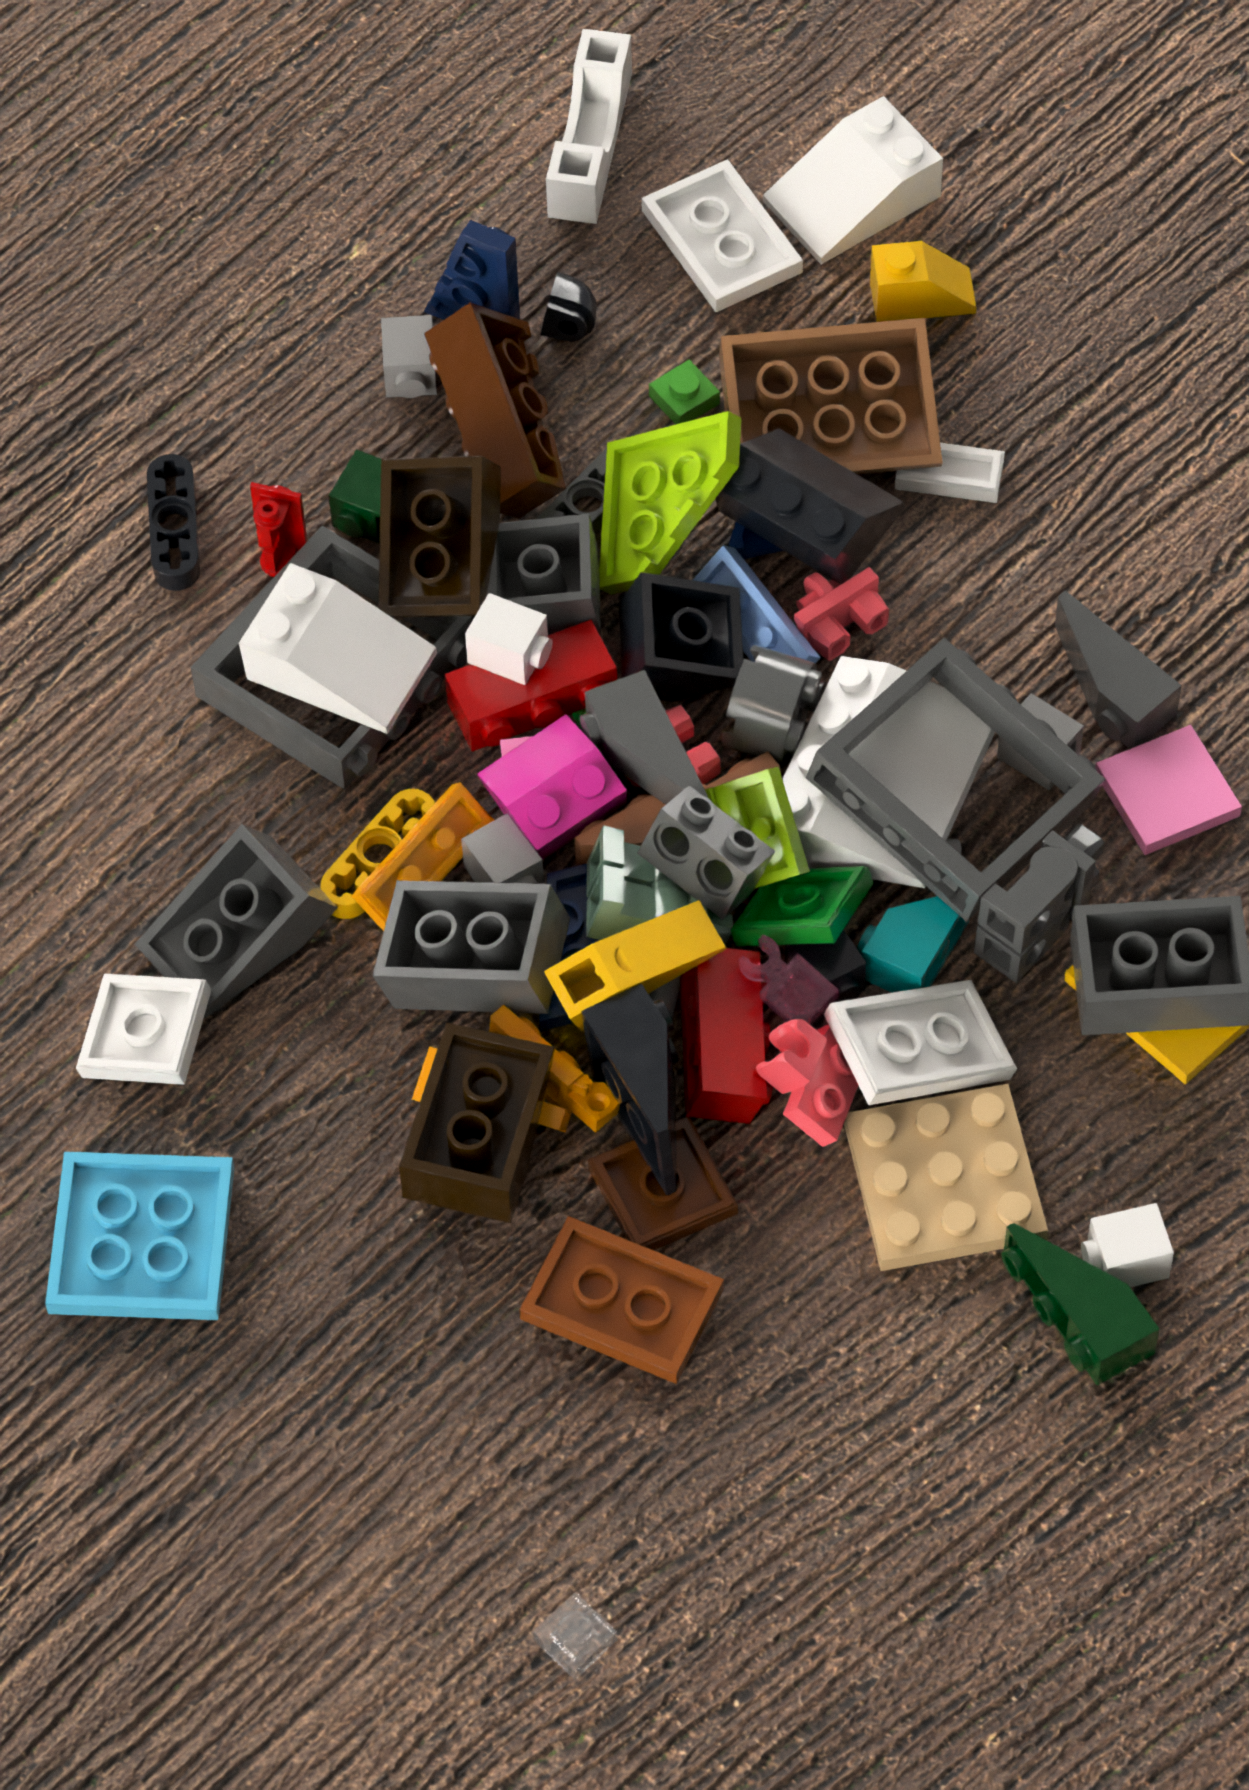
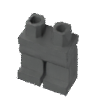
[974,824,1105,984]

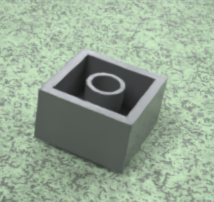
[486,513,601,635]

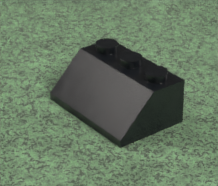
[715,429,905,585]

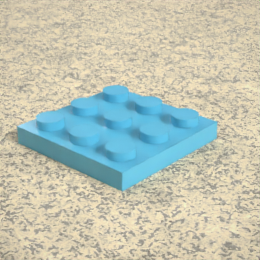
[45,1152,234,1320]

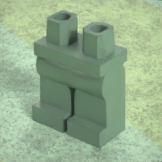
[586,825,733,946]

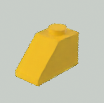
[870,241,977,322]

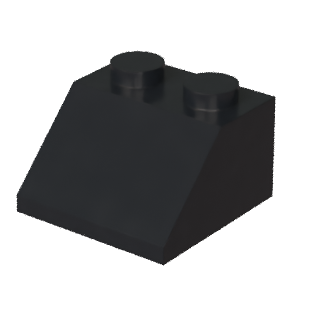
[619,572,744,702]

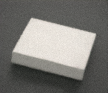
[76,974,212,1085]

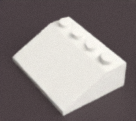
[782,656,995,888]

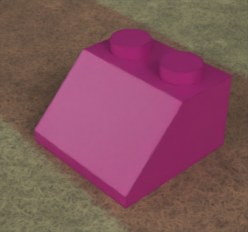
[477,715,627,860]

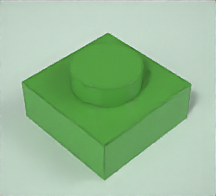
[649,360,720,424]

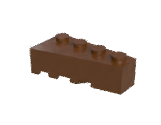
[424,302,566,519]

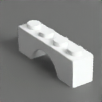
[546,29,632,224]

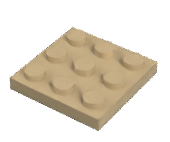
[844,1084,1048,1271]

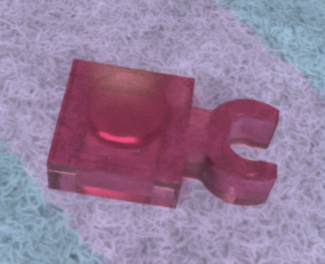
[738,935,839,1025]

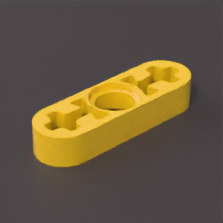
[321,789,435,919]

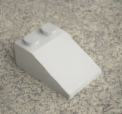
[763,96,943,264]
[239,563,437,734]

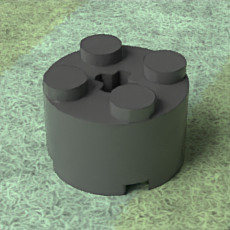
[722,645,826,766]

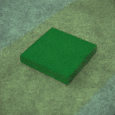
[730,866,873,946]

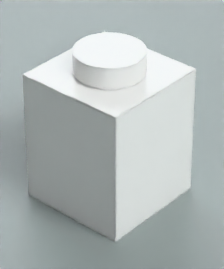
[465,593,553,685]
[1081,1203,1174,1287]

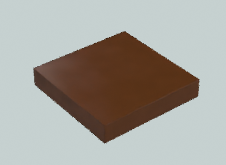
[588,1117,738,1250]

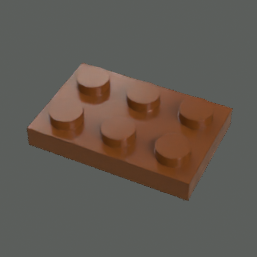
[519,1216,724,1384]

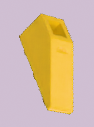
[544,900,727,1031]

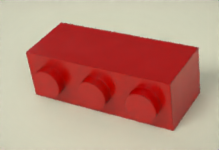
[445,620,617,752]
[680,948,773,1124]

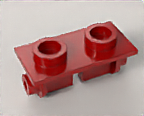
[250,482,308,577]

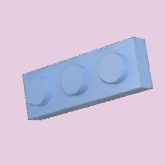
[693,545,821,663]

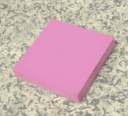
[1095,725,1242,855]

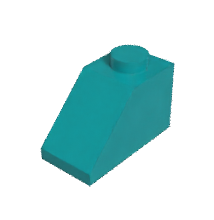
[857,896,969,993]

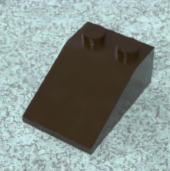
[378,456,501,618]
[399,1022,555,1223]

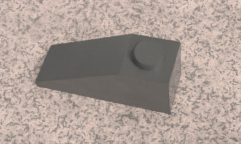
[1055,590,1182,749]
[580,670,708,805]

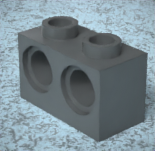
[637,785,775,920]

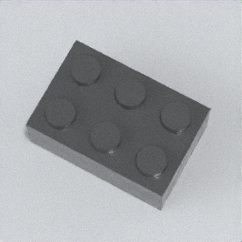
[372,880,570,1014]
[1070,896,1249,1035]

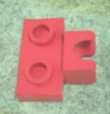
[756,1019,859,1147]

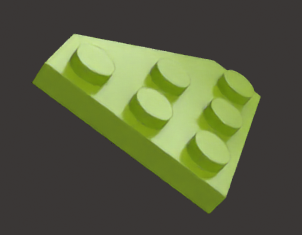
[599,411,741,595]

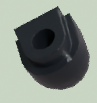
[540,271,597,342]

